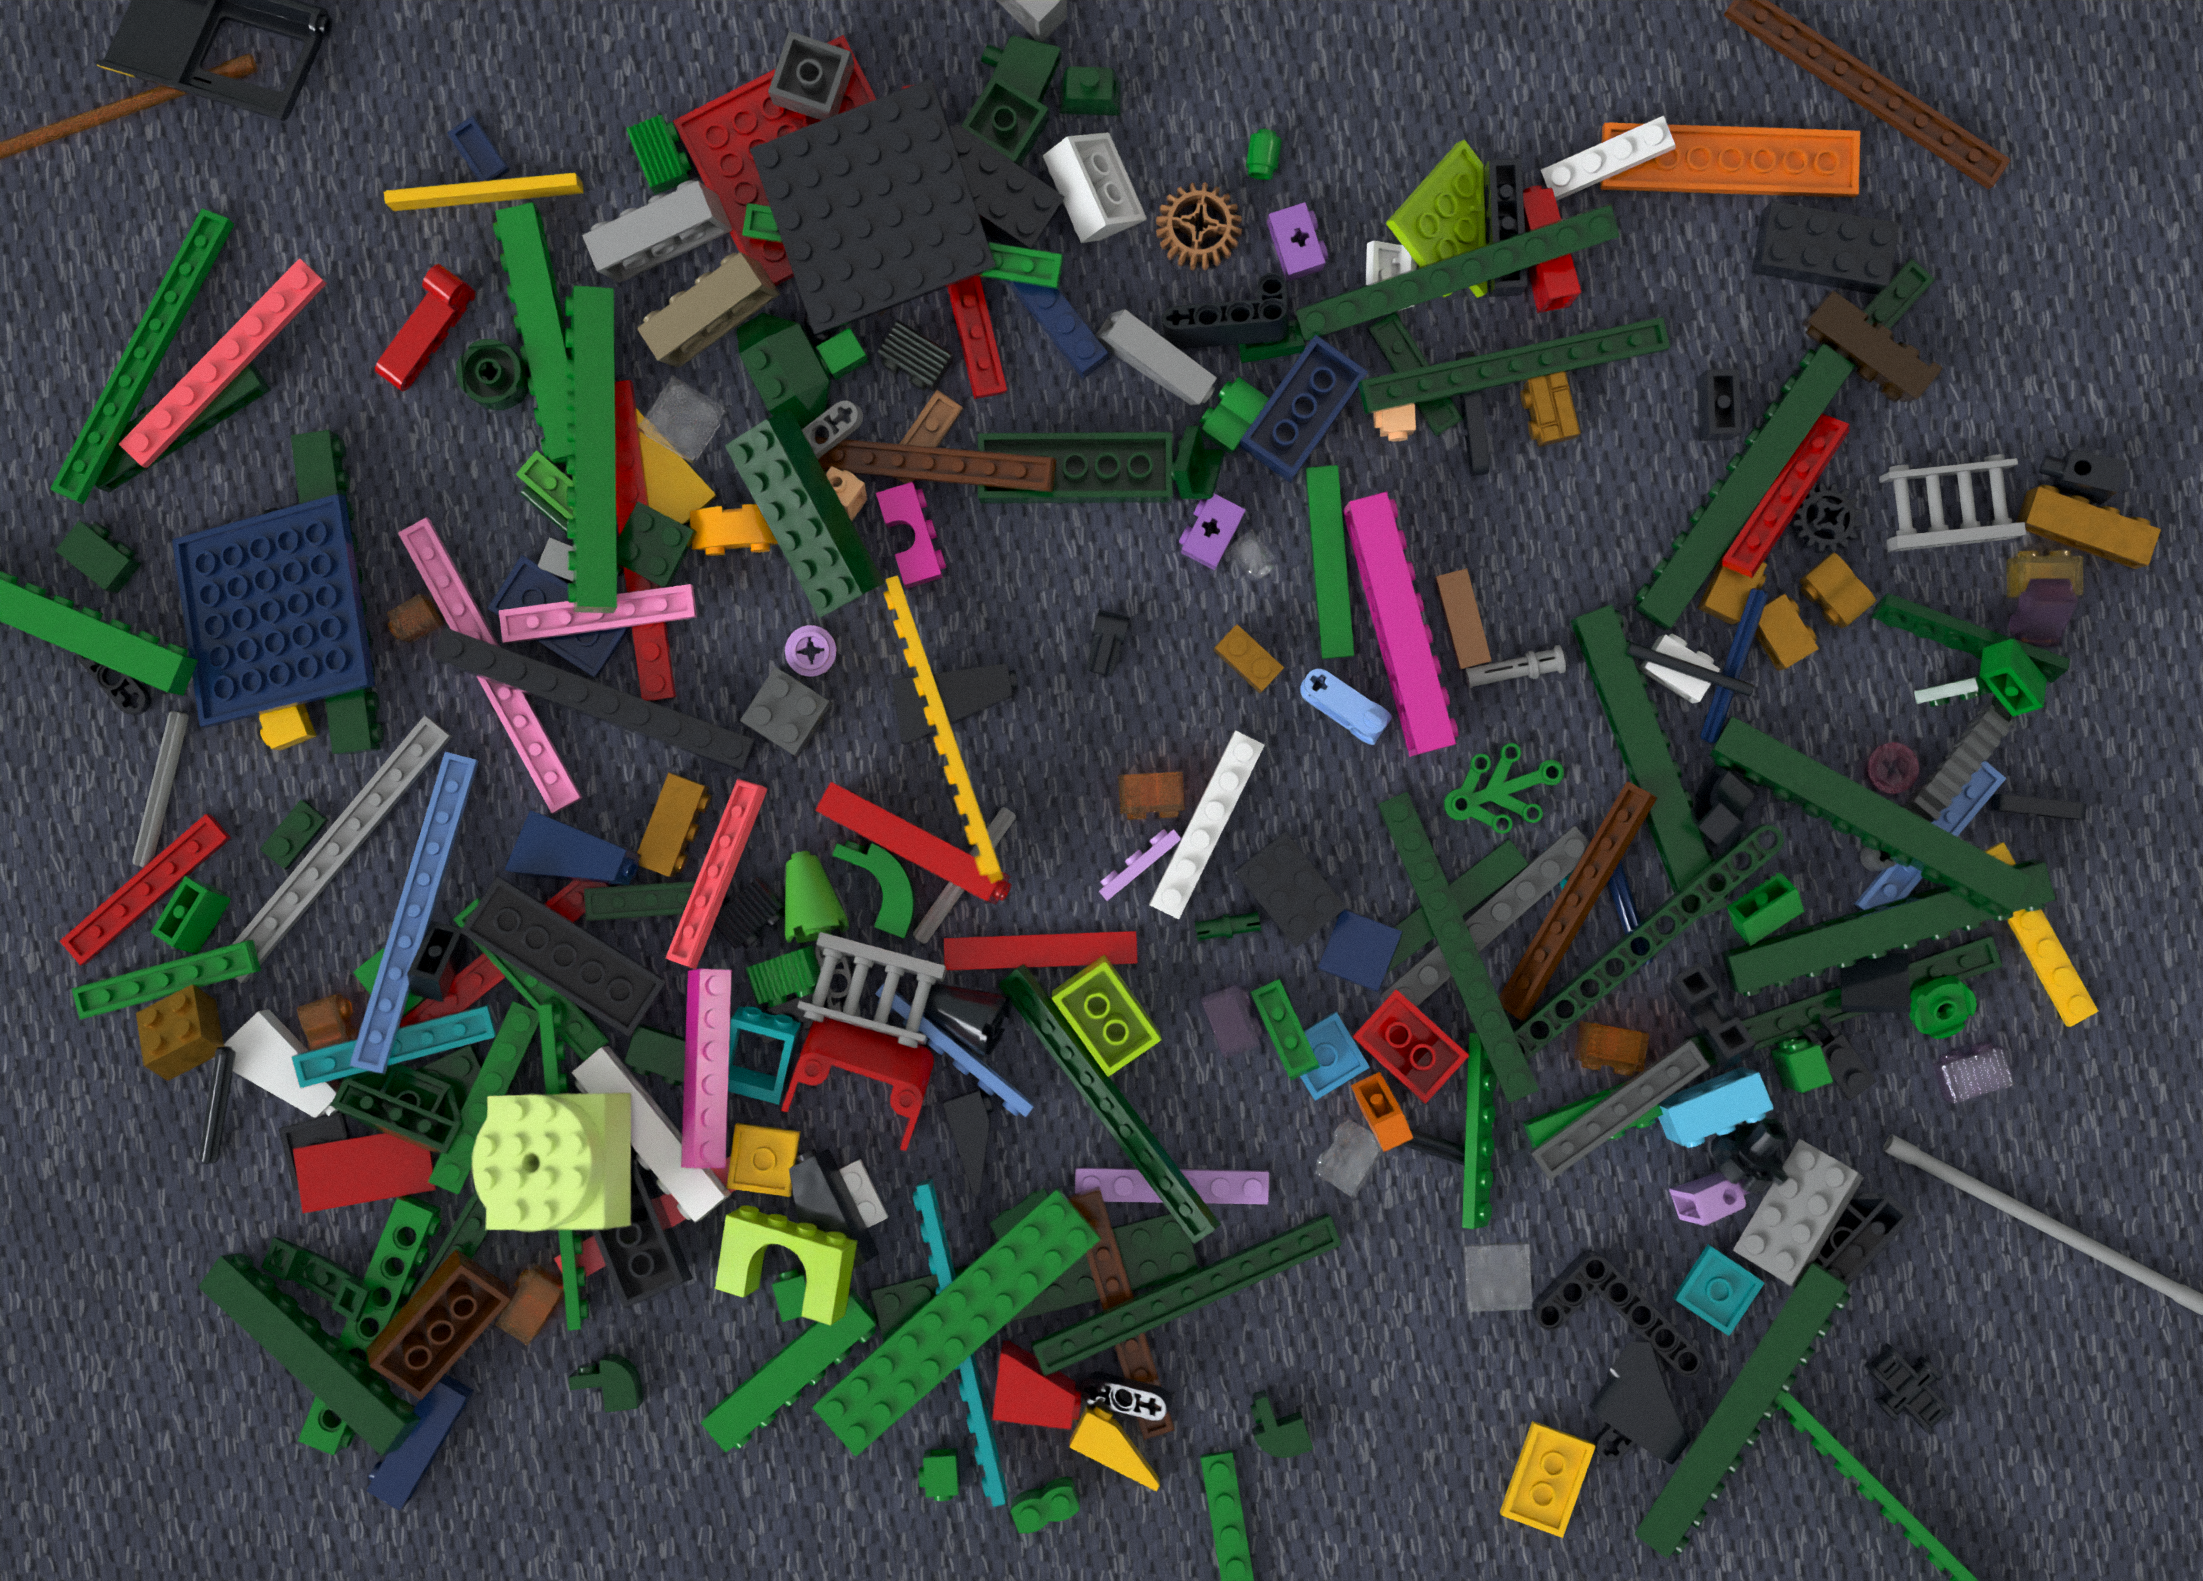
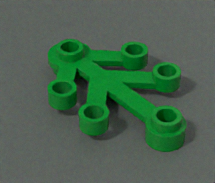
[1444,743,1564,834]

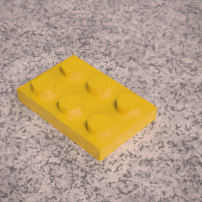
[1500,1421,1595,1538]

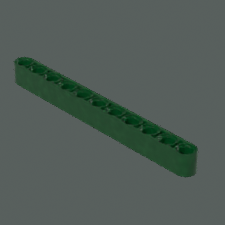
[1512,824,1784,1061]

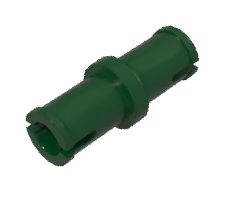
[1195,911,1261,942]

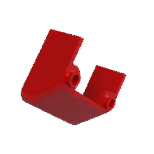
[781,1017,934,1151]

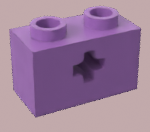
[1267,202,1328,282]
[1179,493,1246,570]

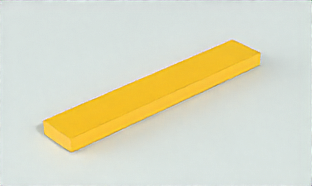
[384,173,584,211]

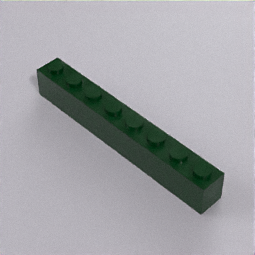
[198,1253,421,1456]

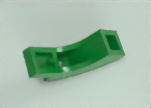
[832,840,915,939]

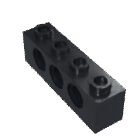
[1484,158,1527,297]

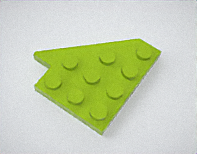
[1386,139,1487,298]

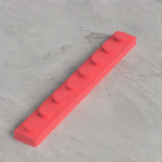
[119,258,327,468]

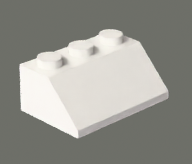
[1043,133,1147,243]

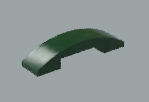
[261,1237,372,1322]

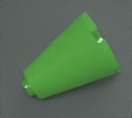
[785,851,849,943]

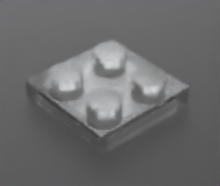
[638,376,728,464]
[1463,1242,1532,1312]

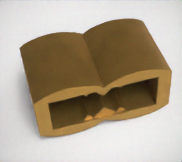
[1799,552,1877,628]

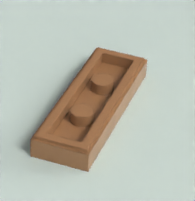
[896,390,963,484]
[1435,568,1492,670]

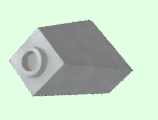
[1095,309,1217,406]

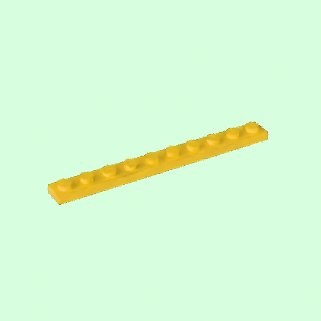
[883,575,1004,883]

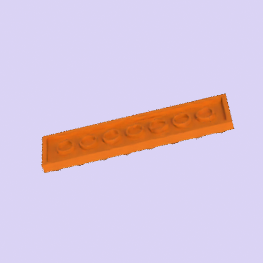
[1600,122,1860,198]

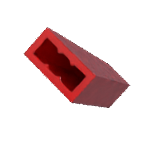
[1523,185,1581,313]

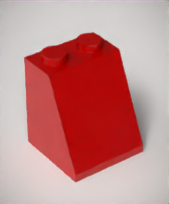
[992,1340,1081,1429]

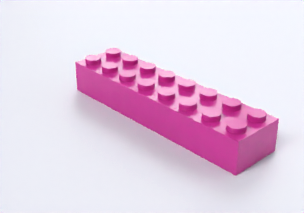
[1343,492,1459,757]

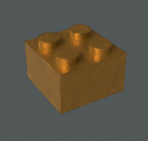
[136,984,224,1081]

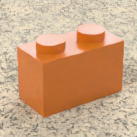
[1351,1072,1413,1152]

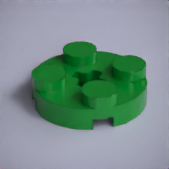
[1909,975,1976,1039]

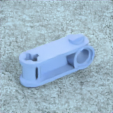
[1300,669,1392,745]

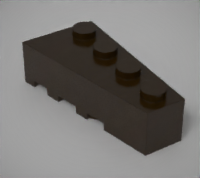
[1802,290,1943,403]

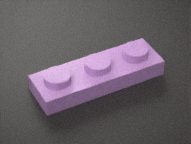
[1099,829,1181,901]

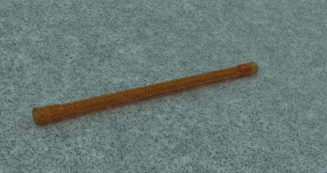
[0,53,258,160]

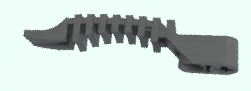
[1860,693,2016,872]

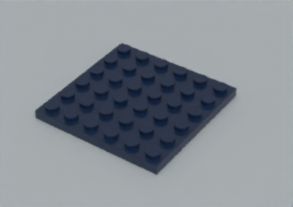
[172,494,375,728]

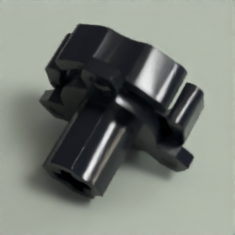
[1711,1117,1789,1193]

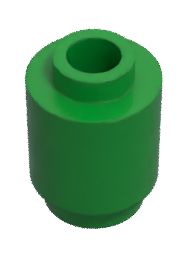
[1246,129,1282,180]

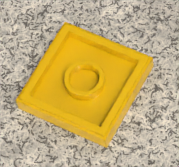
[726,1123,801,1197]

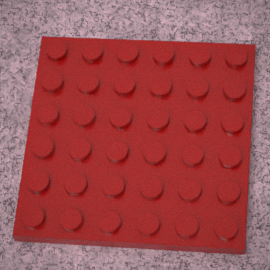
[673,35,877,286]

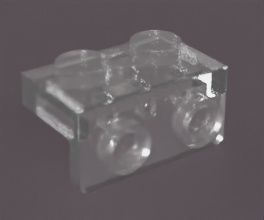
[1315,1119,1383,1198]

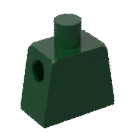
[981,36,1062,103]
[1059,66,1121,116]

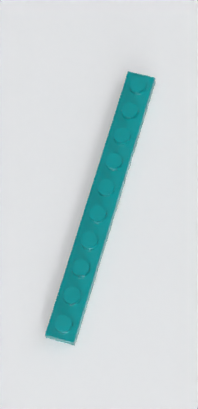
[913,1178,1009,1507]

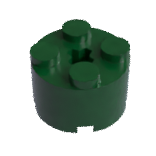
[456,339,530,411]

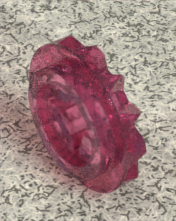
[1865,742,1919,794]

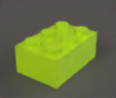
[1052,954,1161,1077]

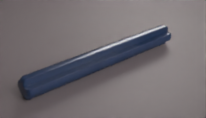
[1700,588,1768,743]

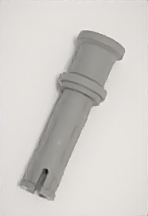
[1465,645,1566,688]

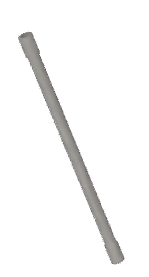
[1883,1134,2203,1315]

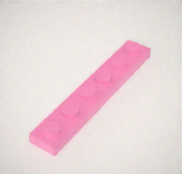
[499,584,697,644]

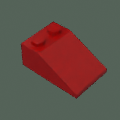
[1353,989,1469,1104]

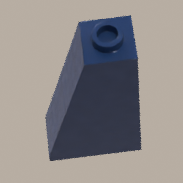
[505,810,641,885]

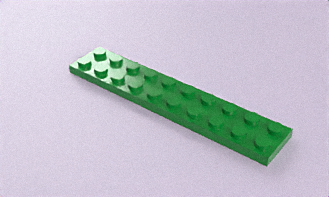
[812,1187,1101,1457]

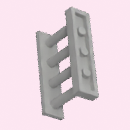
[1879,454,2026,552]
[798,932,947,1048]

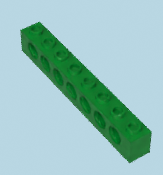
[298,1195,442,1456]

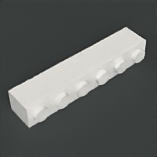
[1149,731,1264,919]
[572,1046,731,1223]

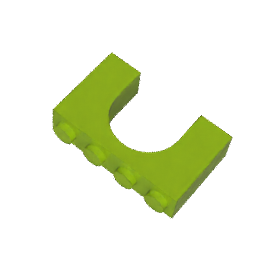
[715,1205,857,1325]

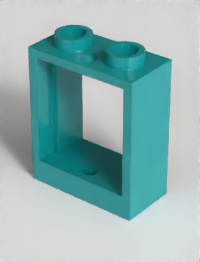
[728,1006,801,1105]

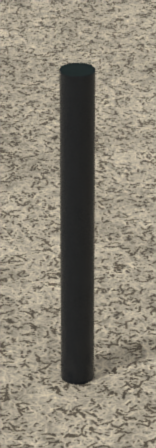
[1626,642,1754,697]

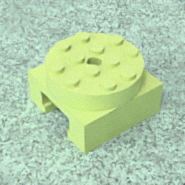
[472,1093,631,1231]

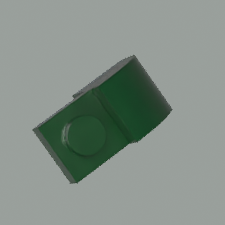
[568,1354,643,1412]
[1250,1390,1313,1458]

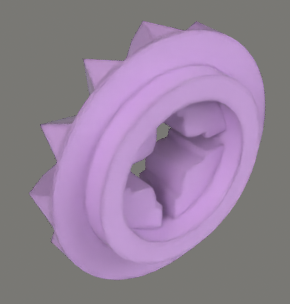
[785,625,837,677]

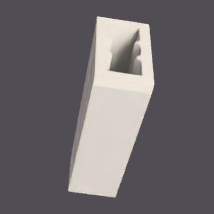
[213,1009,341,1118]

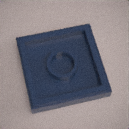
[1318,909,1403,993]

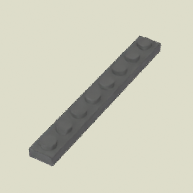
[1380,825,1590,1007]

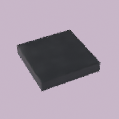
[1840,953,1911,1013]
[278,1112,350,1191]

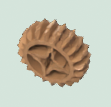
[1156,182,1242,271]

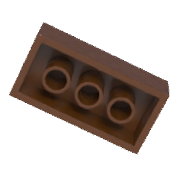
[366,1249,511,1400]

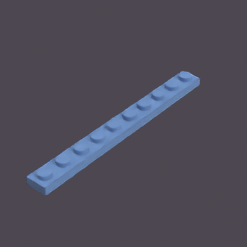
[350,752,479,1074]

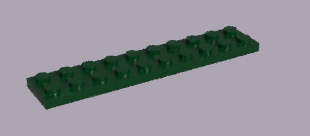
[871,1213,1198,1341]

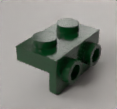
[1171,426,1224,499]

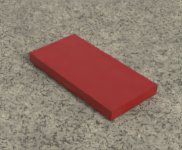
[293,1133,437,1213]

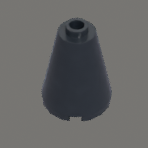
[923,983,1012,1056]

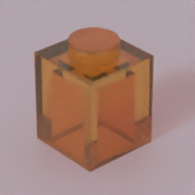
[386,594,444,643]

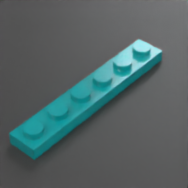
[291,1004,497,1088]

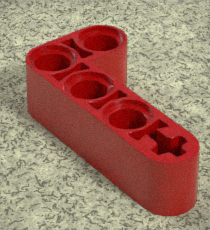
[375,264,476,391]

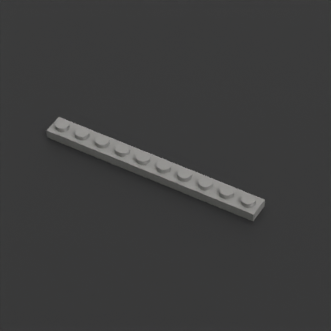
[232,715,453,983]

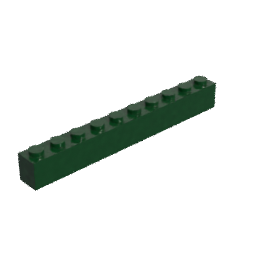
[1633,343,1855,631]
[290,430,384,755]
[1570,604,1728,917]
[1709,716,2032,916]
[1721,859,2056,996]
[1634,1262,1852,1559]

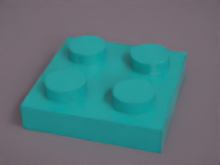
[1672,1244,1765,1336]

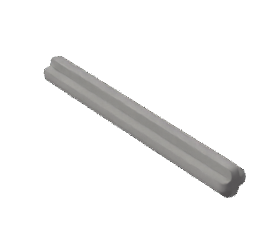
[132,711,189,867]
[913,807,1016,944]

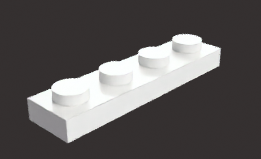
[1541,116,1676,201]

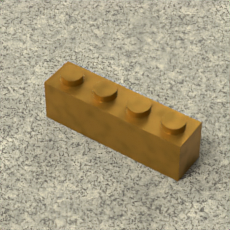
[2016,485,2161,569]

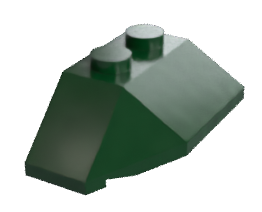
[737,313,831,430]
[330,1063,463,1154]

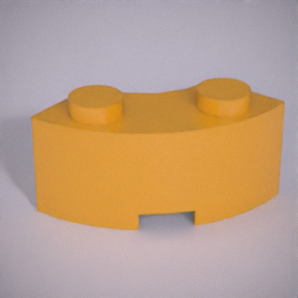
[689,504,778,556]

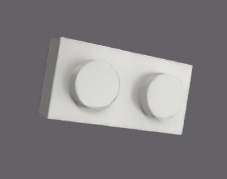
[839,1159,889,1228]

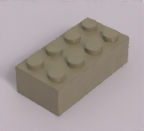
[637,252,780,368]

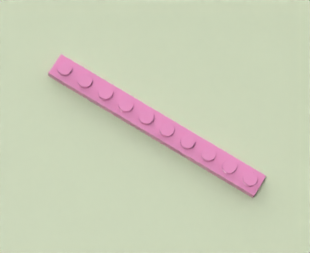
[398,518,582,814]

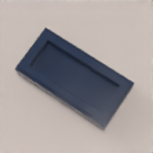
[447,115,510,182]

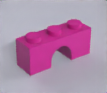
[876,482,947,588]

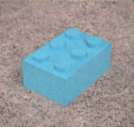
[1658,1067,1774,1148]

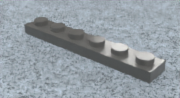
[1529,1039,1710,1181]

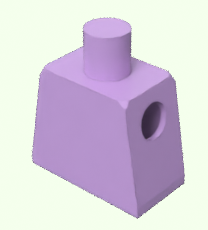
[1669,1172,1751,1226]

